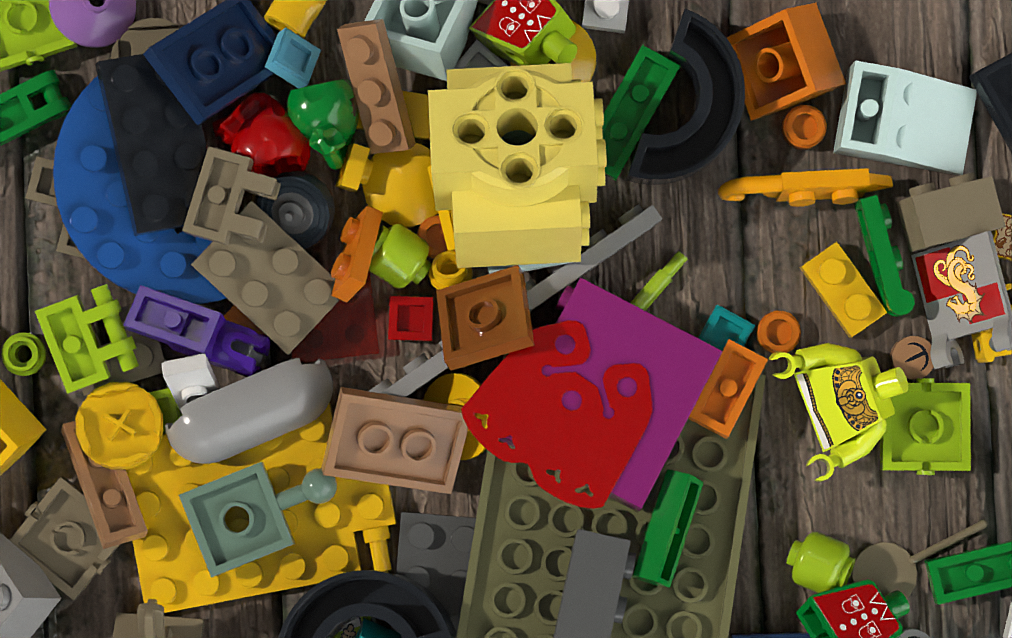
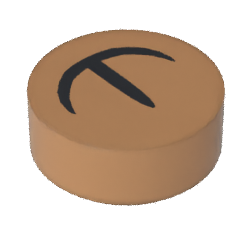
[890,336,934,380]

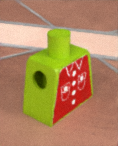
[469,0,577,66]

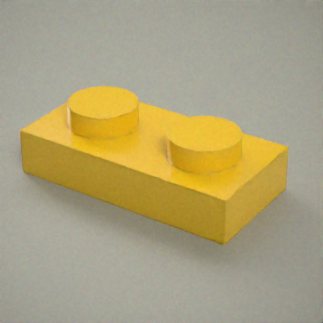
[799,242,887,338]

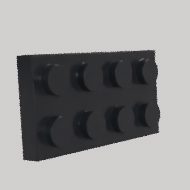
[95,54,207,236]

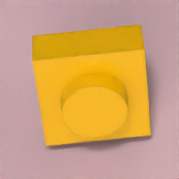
[335,143,373,192]

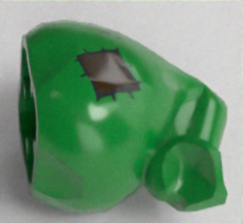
[288,79,359,170]

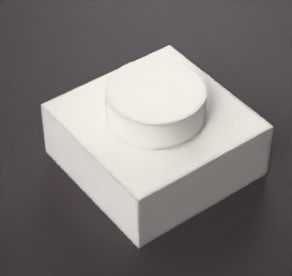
[582,0,629,33]

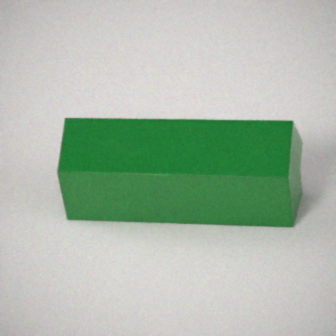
[632,469,704,588]

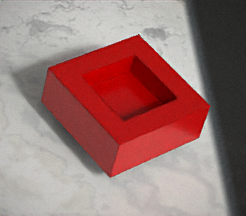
[388,296,434,341]

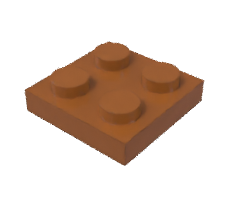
[436,265,534,371]

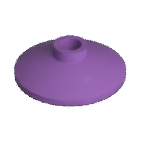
[49,0,136,48]

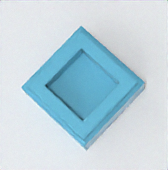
[265,28,321,88]

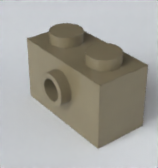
[896,172,1006,252]

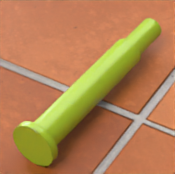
[630,251,688,311]

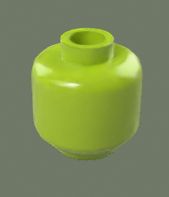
[369,224,431,289]
[786,531,855,593]

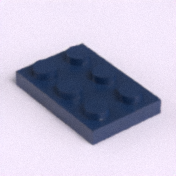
[143,0,277,126]

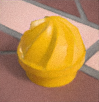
[429,251,473,290]

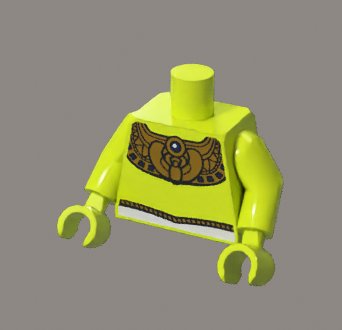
[769,343,908,482]

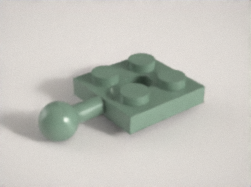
[179,461,337,577]

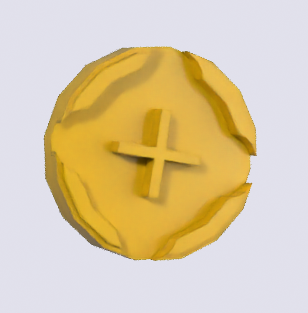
[75,382,164,470]

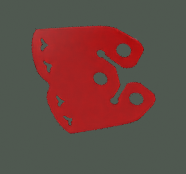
[461,320,652,509]

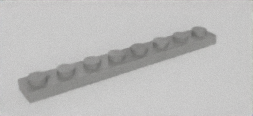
[369,204,662,398]

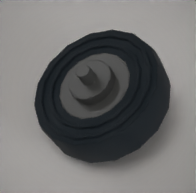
[257,171,335,249]

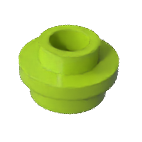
[1,332,46,376]

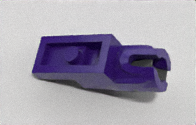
[123,285,271,377]

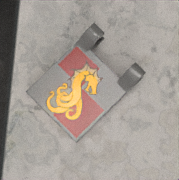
[911,231,1012,369]

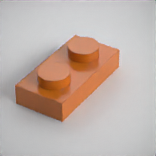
[331,205,383,302]
[688,339,768,439]

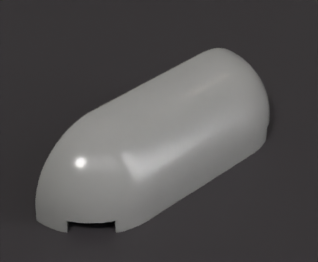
[165,358,333,464]

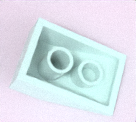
[364,0,478,81]

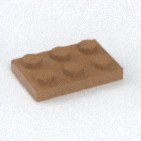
[321,387,468,494]

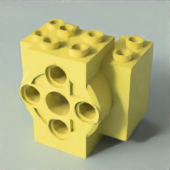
[428,63,607,268]

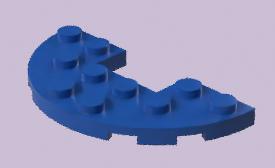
[53,76,227,304]

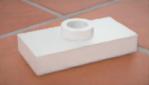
[161,354,221,413]

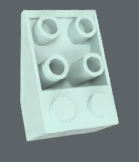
[833,61,977,176]

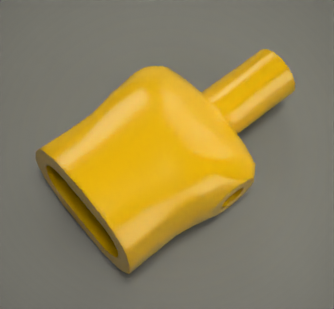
[264,0,327,39]

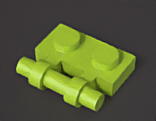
[35,284,139,394]

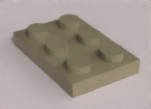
[191,200,340,355]

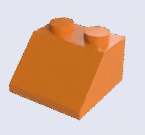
[727,3,846,121]

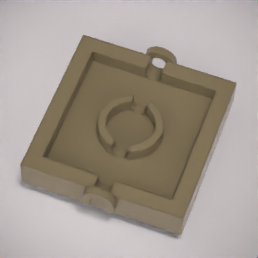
[10,476,120,600]

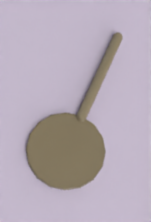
[852,520,988,598]

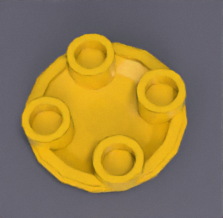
[362,143,438,228]

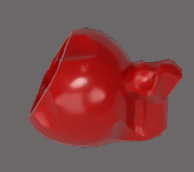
[212,92,311,178]

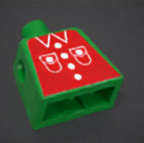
[796,579,910,638]

